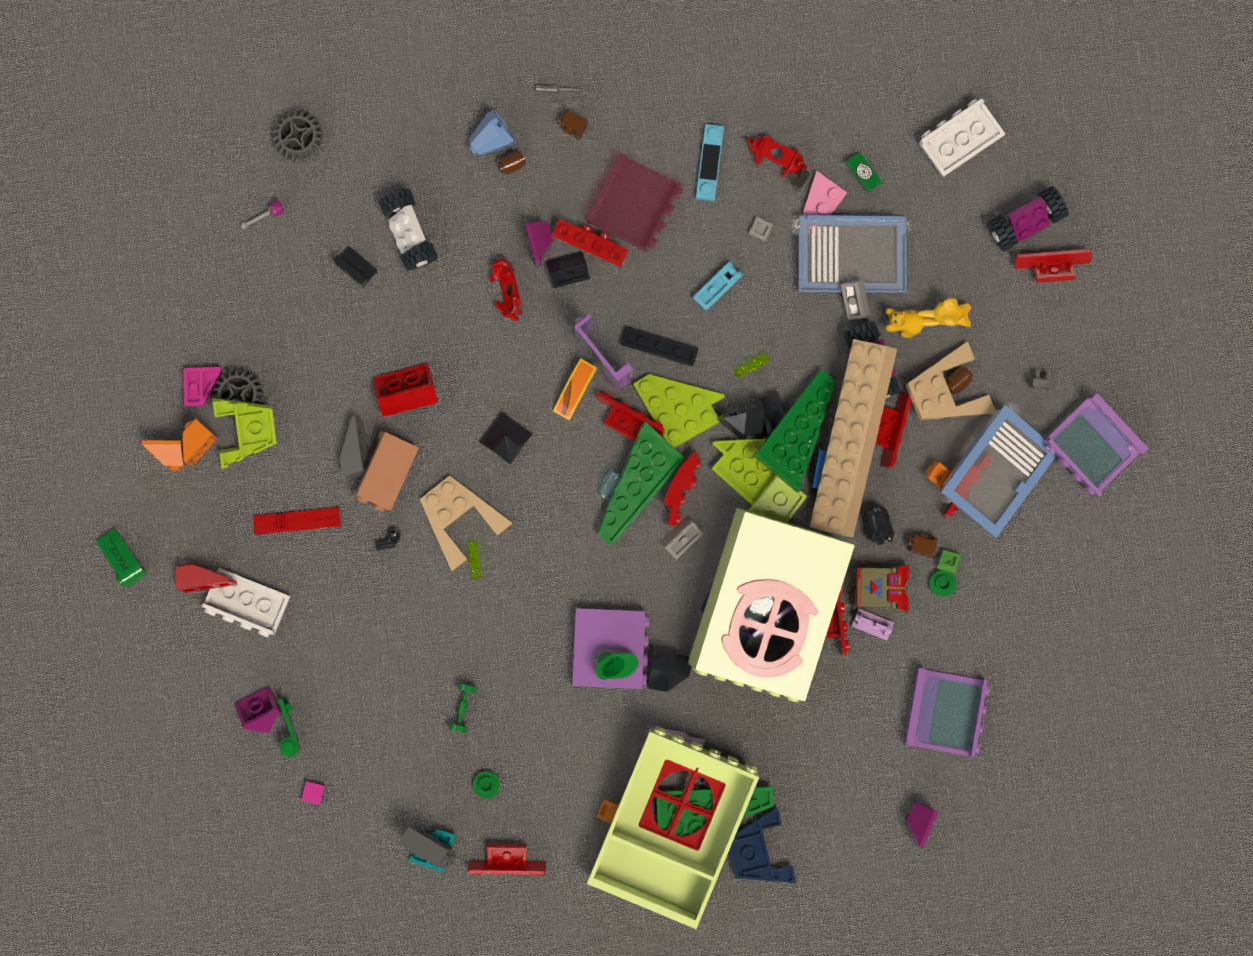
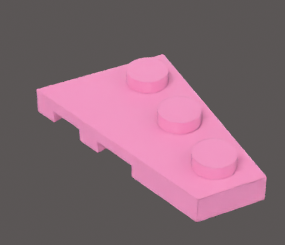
[802,171,847,238]

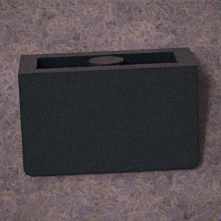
[333,247,377,288]
[546,252,590,289]
[756,392,786,434]

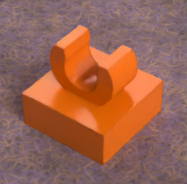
[925,461,951,487]
[596,799,619,823]

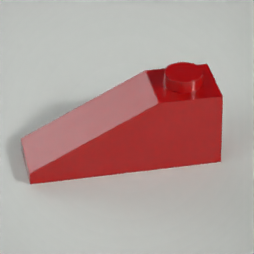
[175,563,238,593]

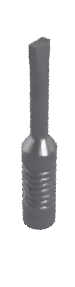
[536,85,581,93]

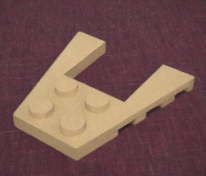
[906,342,996,420]
[420,476,512,572]

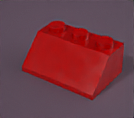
[373,363,438,417]

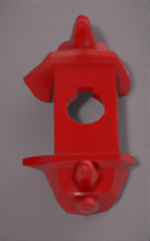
[747,135,808,177]
[489,256,523,321]

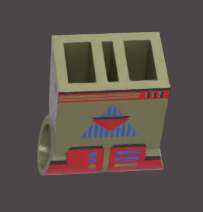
[852,565,909,613]

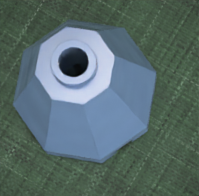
[468,109,517,156]

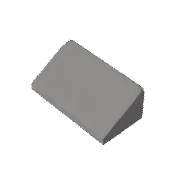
[840,279,870,320]
[660,517,704,560]

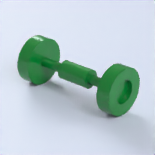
[448,683,477,733]

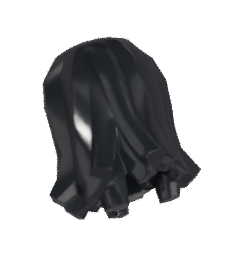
[864,505,895,545]

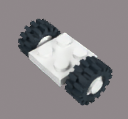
[379,189,438,271]

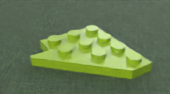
[633,374,725,448]
[711,439,775,505]

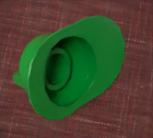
[594,649,638,680]

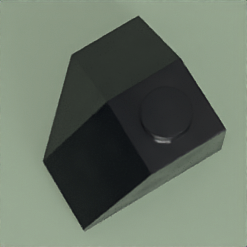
[717,407,765,440]
[648,650,691,692]

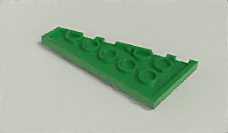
[754,369,836,493]
[596,421,686,546]
[657,786,774,837]

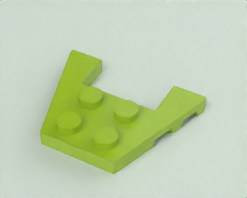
[212,398,277,469]

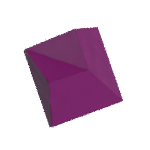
[525,221,553,267]
[234,686,282,733]
[905,802,938,848]

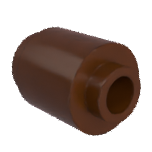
[497,151,527,175]
[946,367,973,395]

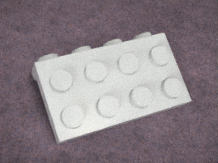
[919,98,1005,177]
[201,568,291,638]

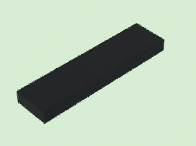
[620,326,699,367]

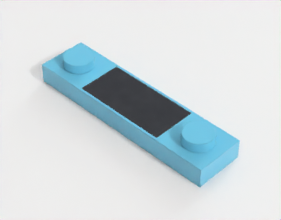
[696,124,724,202]

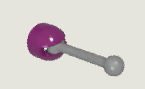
[241,199,285,229]

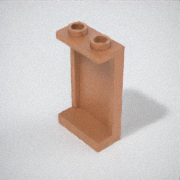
[353,431,419,512]

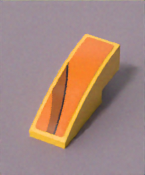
[553,359,597,420]

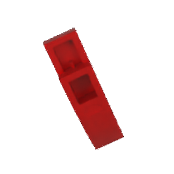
[664,452,701,528]

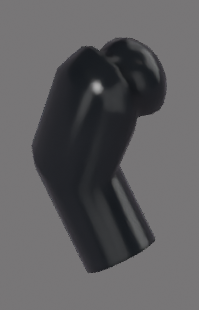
[376,528,401,551]

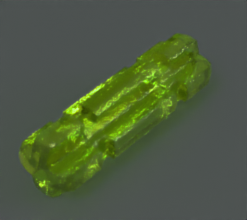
[734,353,770,379]
[468,542,482,580]

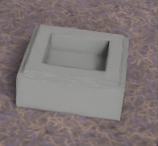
[748,216,774,242]

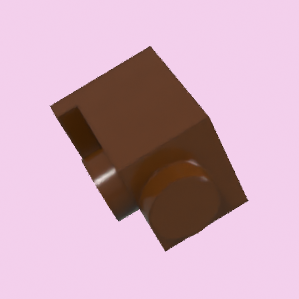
[558,110,588,141]
[907,534,938,558]

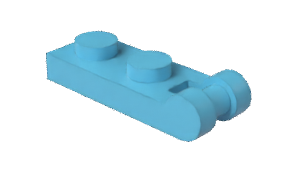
[693,261,744,311]

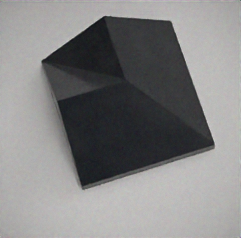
[479,412,533,465]

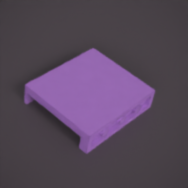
[572,608,649,689]

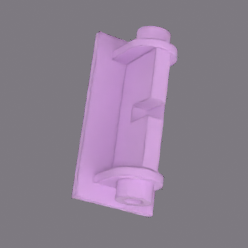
[852,608,894,641]

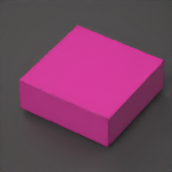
[301,781,325,805]

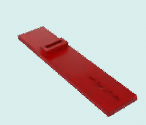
[253,507,341,535]

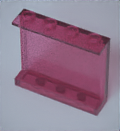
[586,152,683,253]

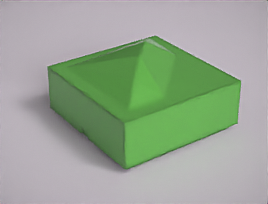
[937,549,961,574]

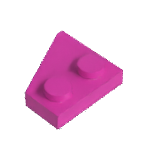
[184,367,222,407]

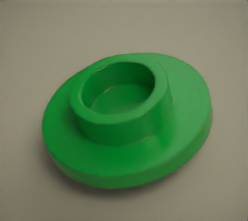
[930,570,957,597]
[473,771,500,799]

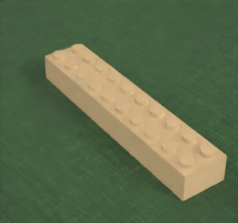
[810,339,897,537]

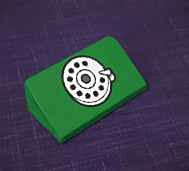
[845,152,883,193]

